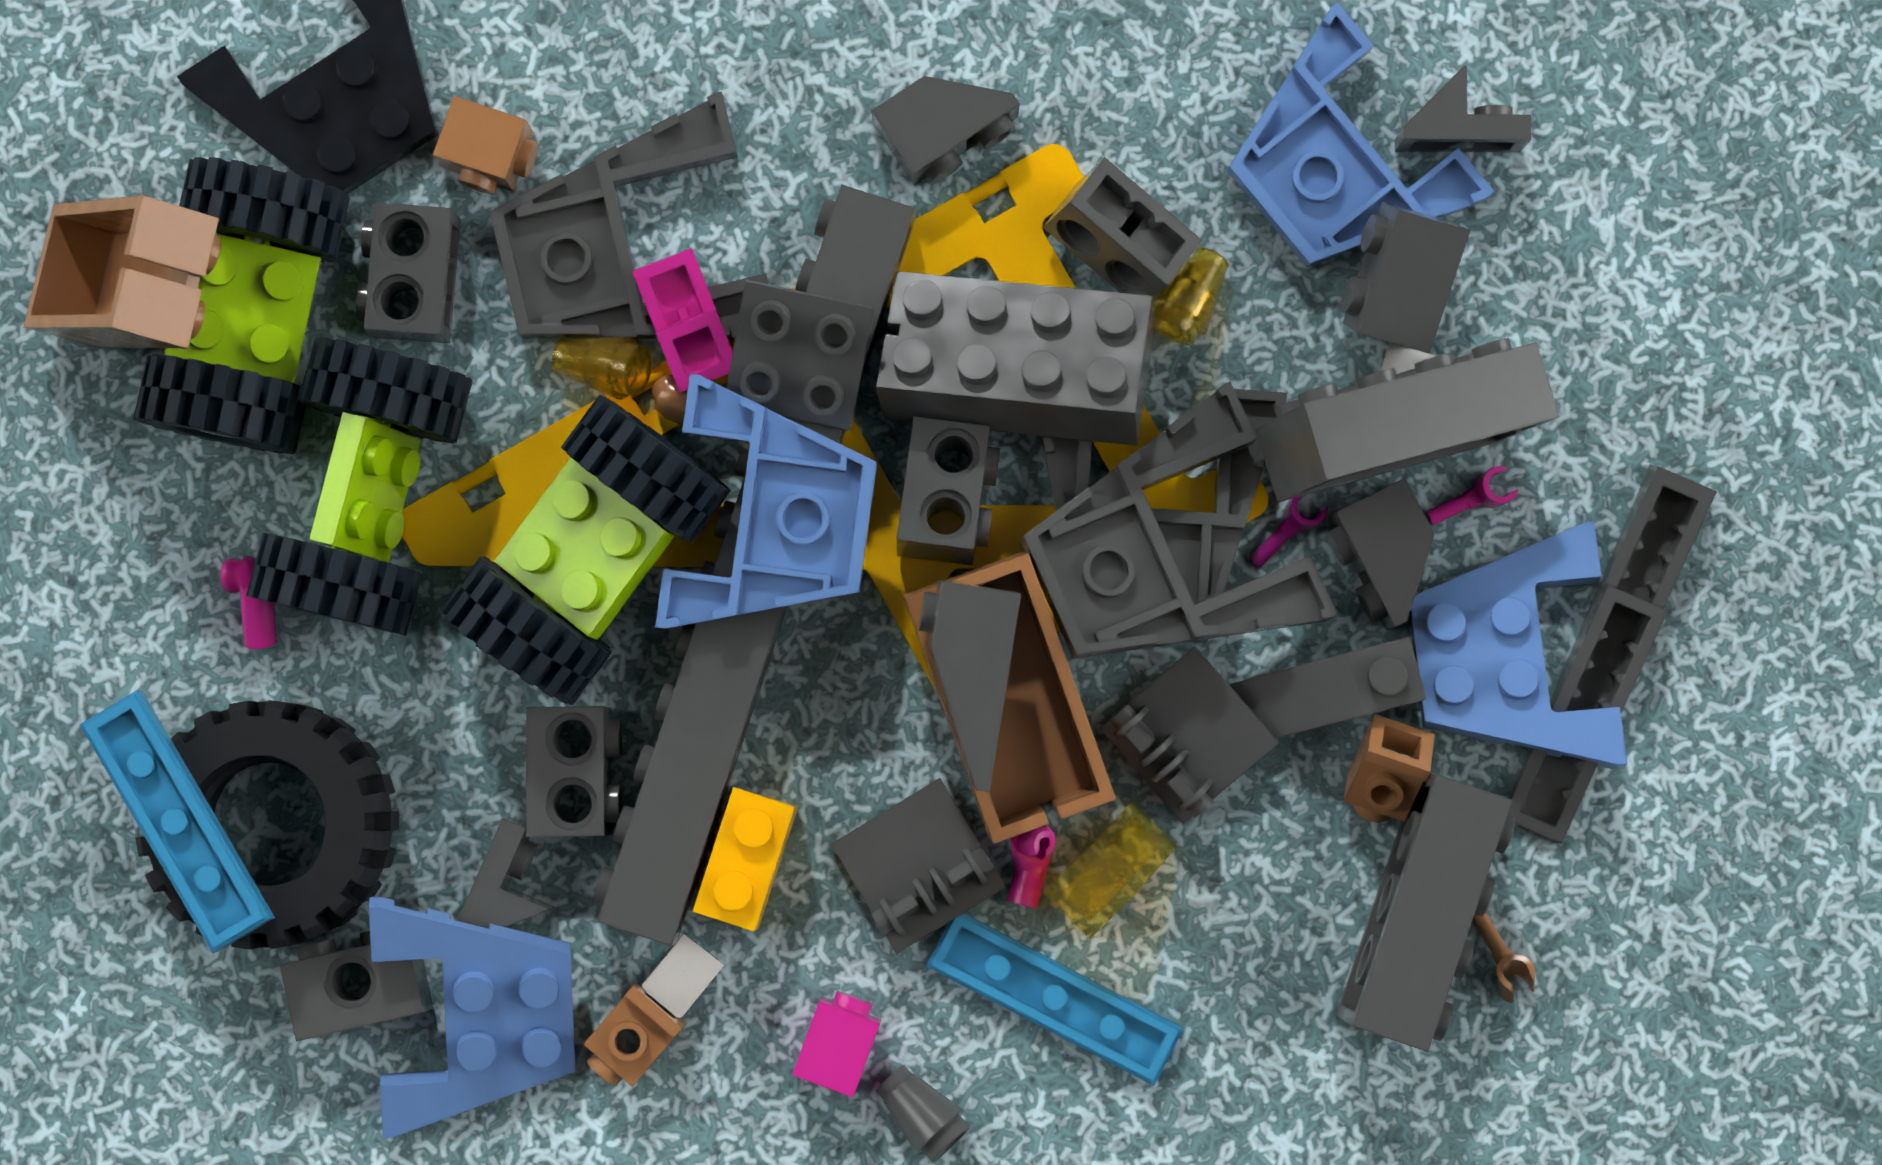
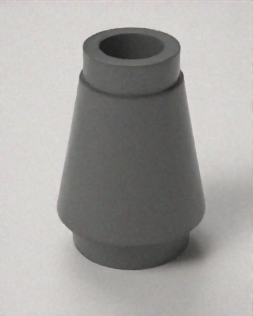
[876,1065,970,1163]

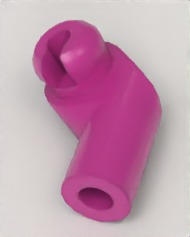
[220,555,277,649]
[1006,825,1056,909]

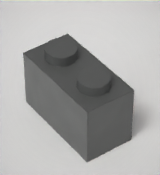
[1341,202,1470,354]

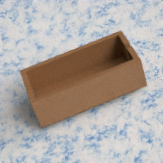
[23,195,220,349]
[902,552,1116,844]

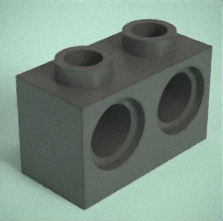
[1043,157,1202,298]
[356,202,461,343]
[897,416,1000,565]
[526,706,622,837]

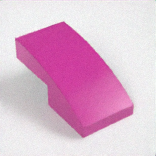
[632,248,733,393]

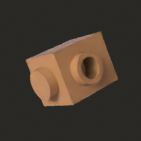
[433,96,539,195]

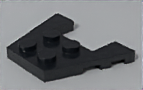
[177,0,439,194]

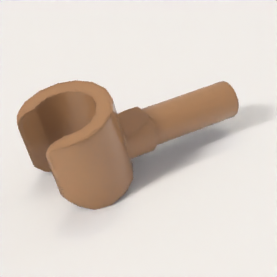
[1473,912,1535,1003]

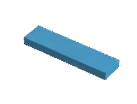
[79,690,275,953]
[926,913,1184,1086]

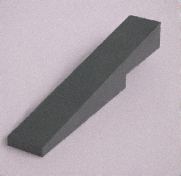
[1508,464,1717,844]

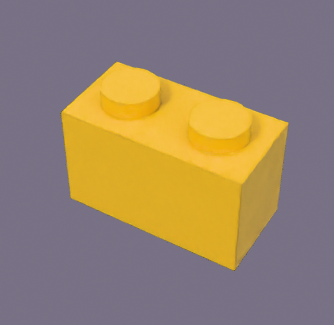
[692,787,798,932]

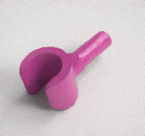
[1426,466,1518,526]

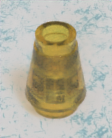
[1152,247,1229,345]
[552,337,651,400]

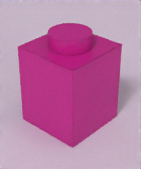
[792,991,881,1097]

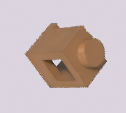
[1344,714,1435,823]
[583,982,687,1087]

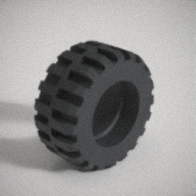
[135,700,399,950]

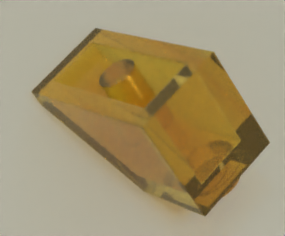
[1042,801,1177,939]

